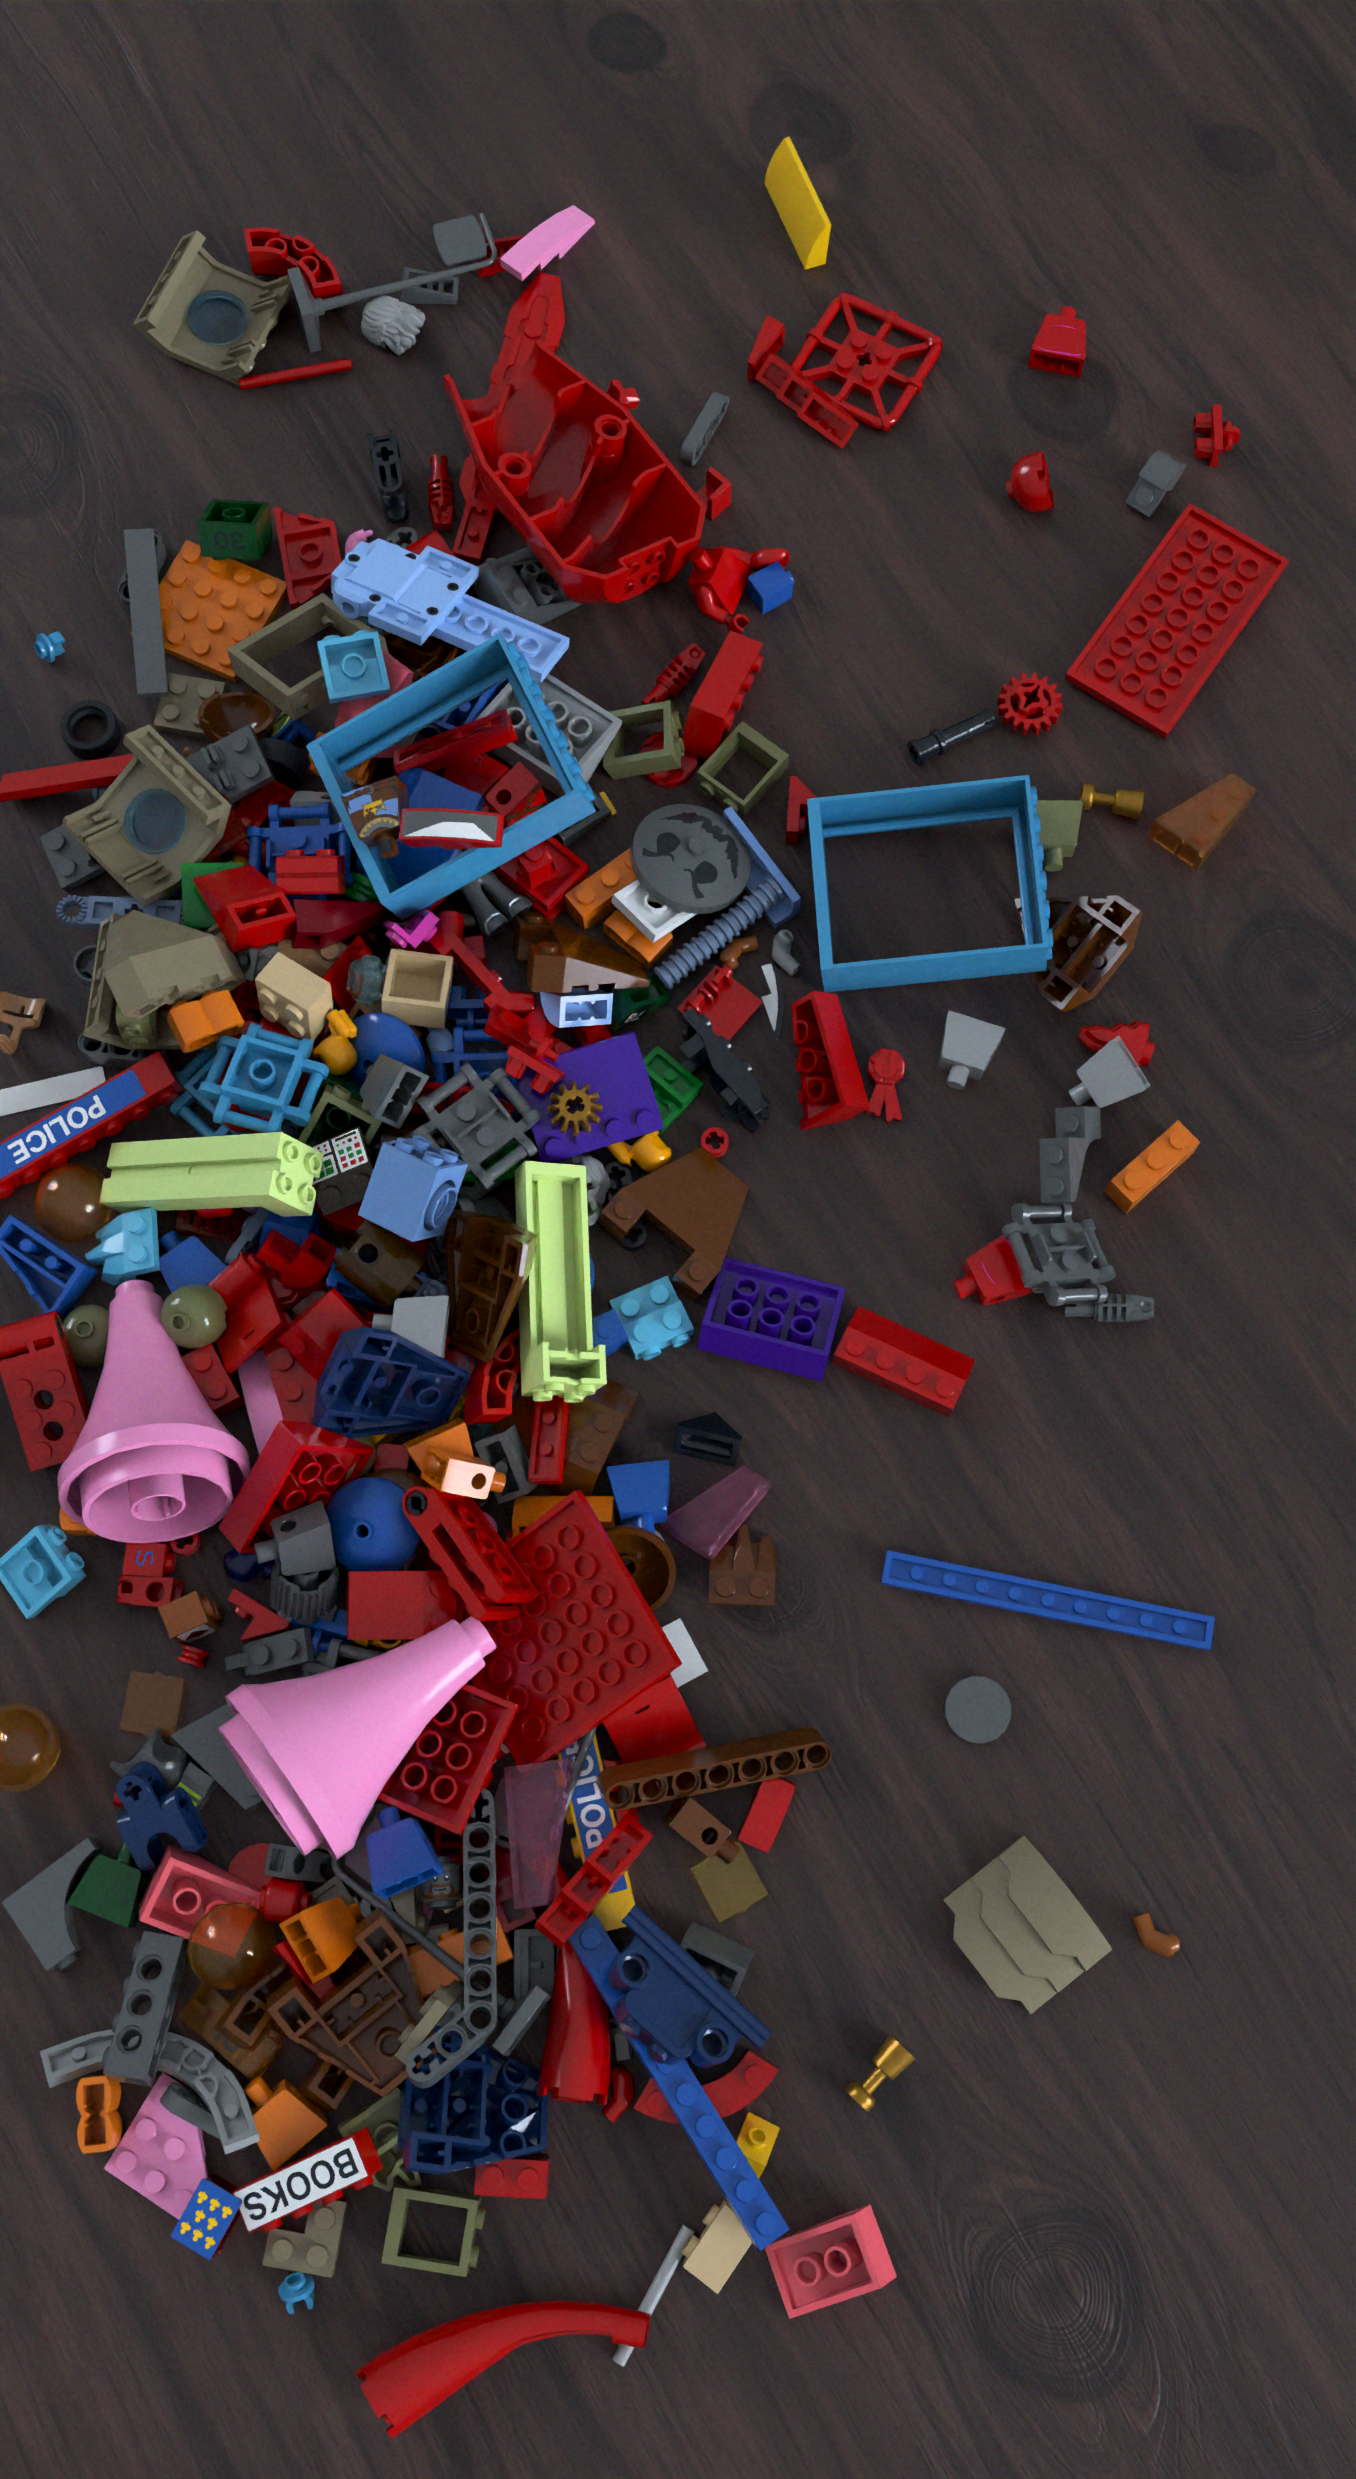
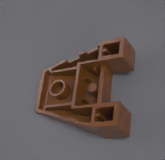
[513,912,650,993]
[597,1147,749,1301]
[266,1906,437,2097]
[213,1946,369,2111]

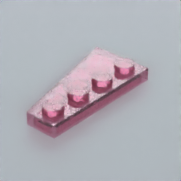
[504,1758,573,1910]

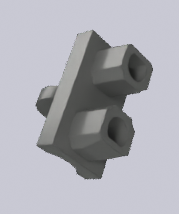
[236,946,292,981]

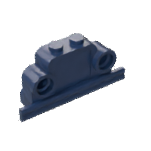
[608,1904,772,2068]

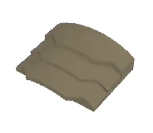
[943,1836,1112,2015]

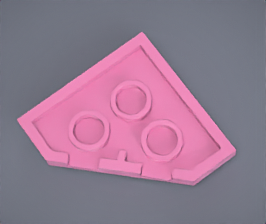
[104,2072,211,2220]

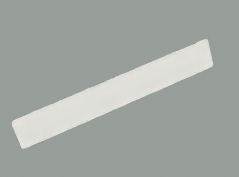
[0,1066,105,1116]

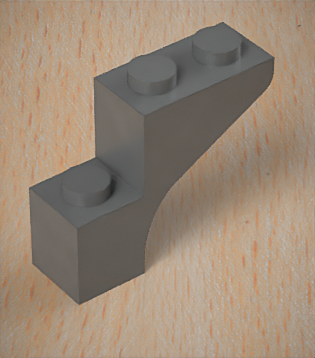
[1039,1106,1101,1203]

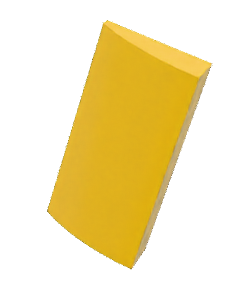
[764,137,831,270]

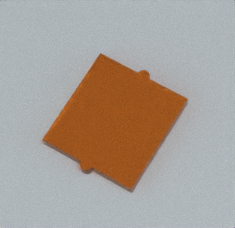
[119,1671,186,1737]

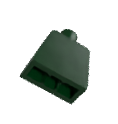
[67,1839,149,1928]

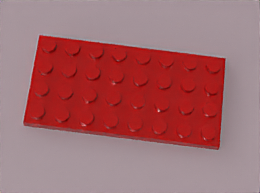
[1065,502,1289,739]

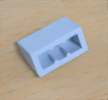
[540,987,613,1028]

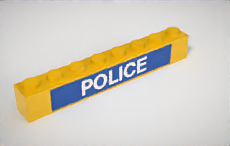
[555,1732,635,1931]

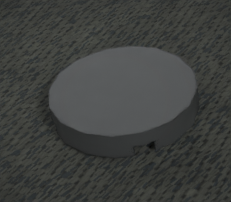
[944,1676,1011,1744]

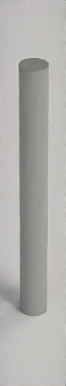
[612,2224,695,2367]

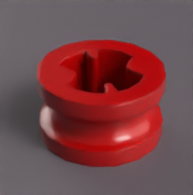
[701,1127,729,1158]
[169,1532,202,1556]
[176,1644,210,1669]

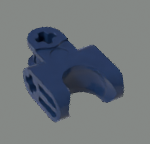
[116,1761,208,1871]

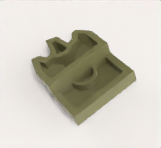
[338,2085,422,2192]

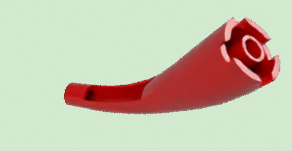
[506,1837,611,2106]
[355,2301,650,2439]

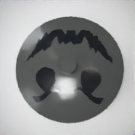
[630,804,751,914]

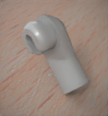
[771,929,801,976]

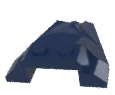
[398,2025,548,2175]

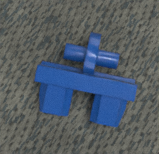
[446,986,488,1030]
[291,1609,353,1660]

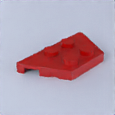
[273,507,342,611]

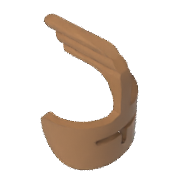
[0,991,47,1055]

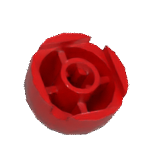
[1006,451,1054,513]

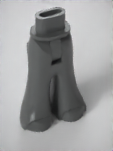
[458,849,533,940]

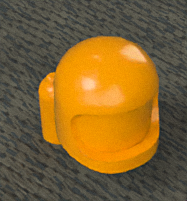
[312,1009,358,1075]
[607,1130,672,1173]

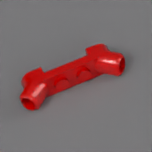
[424,910,537,1019]

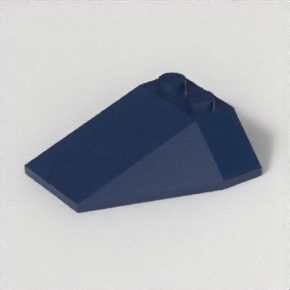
[313,1327,471,1438]

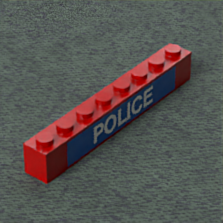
[0,1051,185,1199]

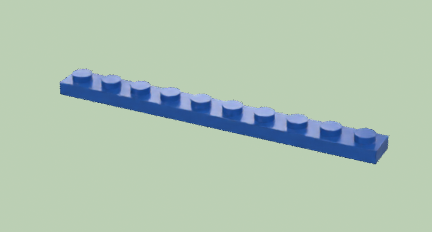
[880,1550,1215,1651]
[568,1914,790,2251]

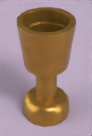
[1080,782,1144,820]
[845,2034,915,2112]

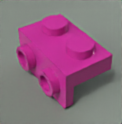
[383,909,440,949]

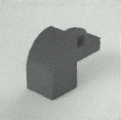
[1125,449,1187,517]

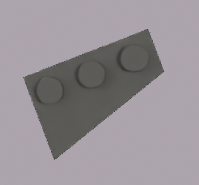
[170,1703,265,1811]

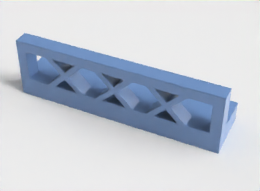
[723,806,801,929]

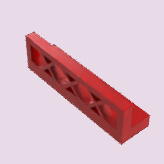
[393,709,518,774]

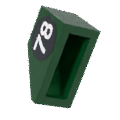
[609,974,672,1030]

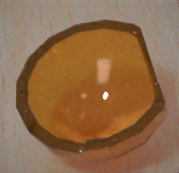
[34,1163,114,1242]
[0,1703,62,1792]
[187,1902,277,1990]

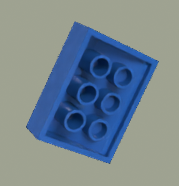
[352,767,485,908]

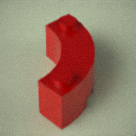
[243,227,344,307]
[464,1329,521,1425]
[634,2048,779,2124]

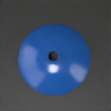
[346,1012,425,1085]
[326,1477,420,1572]

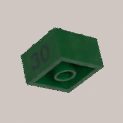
[197,499,273,562]

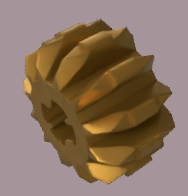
[548,1081,603,1137]

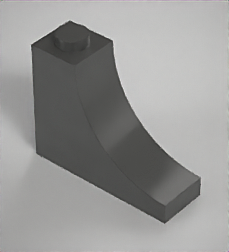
[1,1837,103,1972]

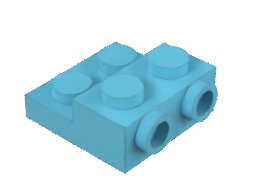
[317,630,390,704]
[609,1275,694,1360]
[0,1524,86,1619]

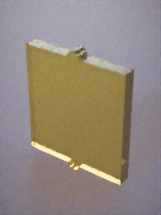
[690,1841,768,1923]

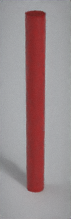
[239,358,353,390]

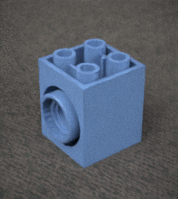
[358,1135,468,1242]

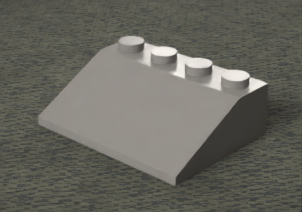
[474,673,622,797]

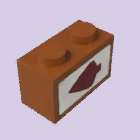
[158,1591,222,1645]

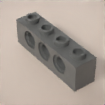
[102,1931,191,2087]

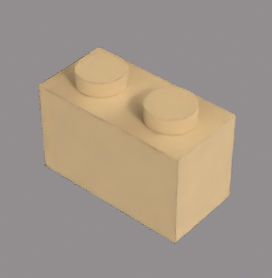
[681,2200,752,2294]

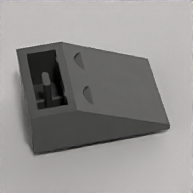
[475,559,582,625]

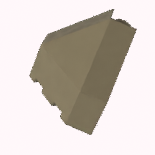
[103,910,247,1020]

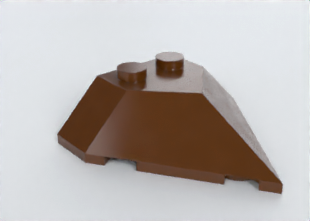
[1014,895,1143,1012]

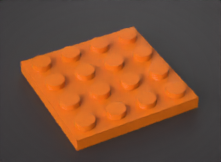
[131,540,288,683]

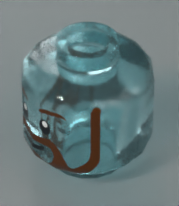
[346,955,387,1004]

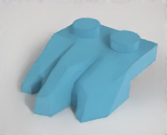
[85,1207,160,1286]

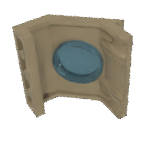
[133,230,292,386]
[62,724,232,907]

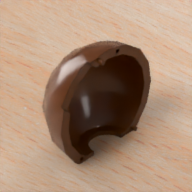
[197,689,276,743]

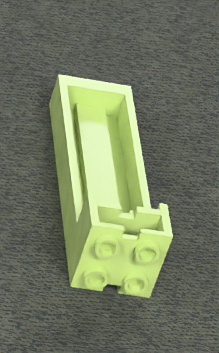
[98,1132,324,1217]
[515,1161,607,1403]

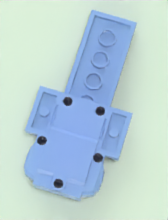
[331,538,570,682]

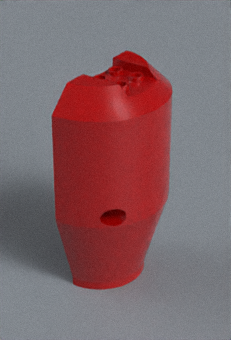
[443,340,707,604]

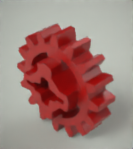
[997,672,1063,736]

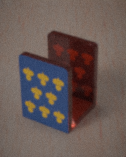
[170,2173,242,2261]

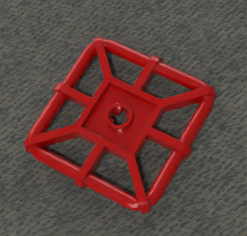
[790,292,943,432]

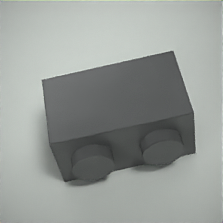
[474,1424,539,1504]

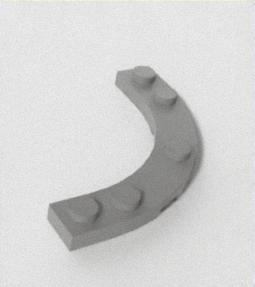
[40,2029,260,2155]

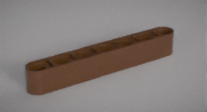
[597,1727,832,1811]

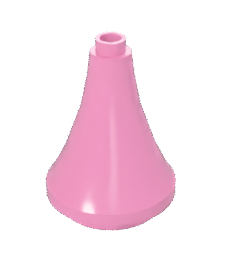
[57,1280,251,1543]
[218,1616,496,1860]

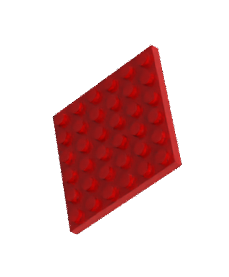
[456,1490,682,1776]

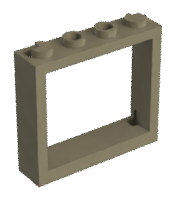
[227,593,388,720]

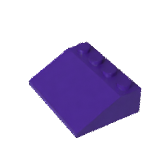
[515,1031,664,1163]
[697,1257,846,1381]

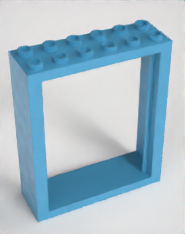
[306,633,596,920]
[807,775,1053,993]

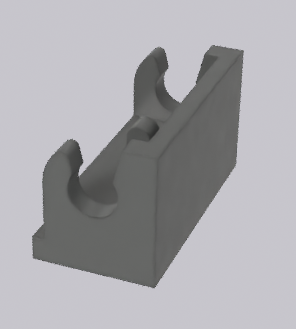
[514,1929,554,2002]

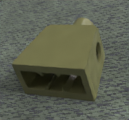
[1036,800,1083,872]

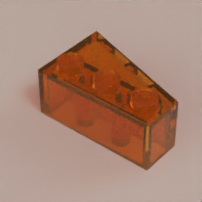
[1148,772,1257,870]

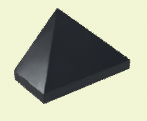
[673,1412,742,1467]

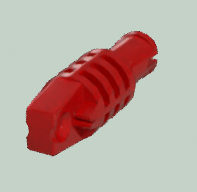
[427,454,454,530]
[641,643,706,705]

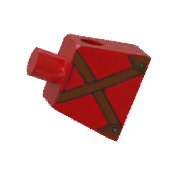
[484,761,548,828]

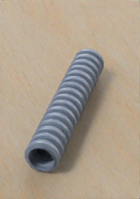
[653,878,784,990]

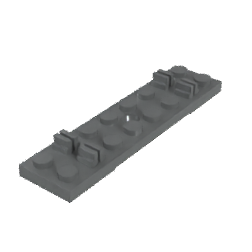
[40,724,276,892]

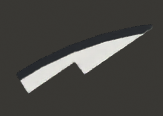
[761,962,784,1039]

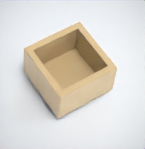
[382,949,453,1029]
[255,952,333,1041]

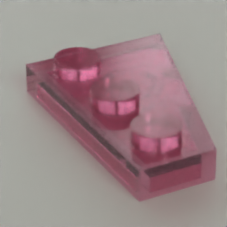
[659,1465,771,1561]

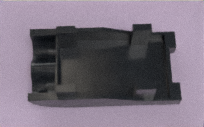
[679,1007,772,1134]

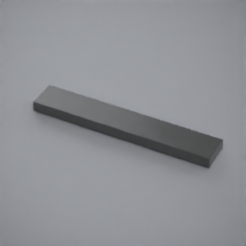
[124,528,168,698]

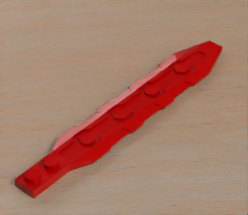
[452,272,565,565]

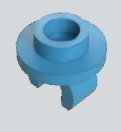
[34,632,65,663]
[278,2272,315,2314]

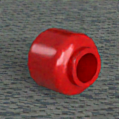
[259,1877,312,1924]

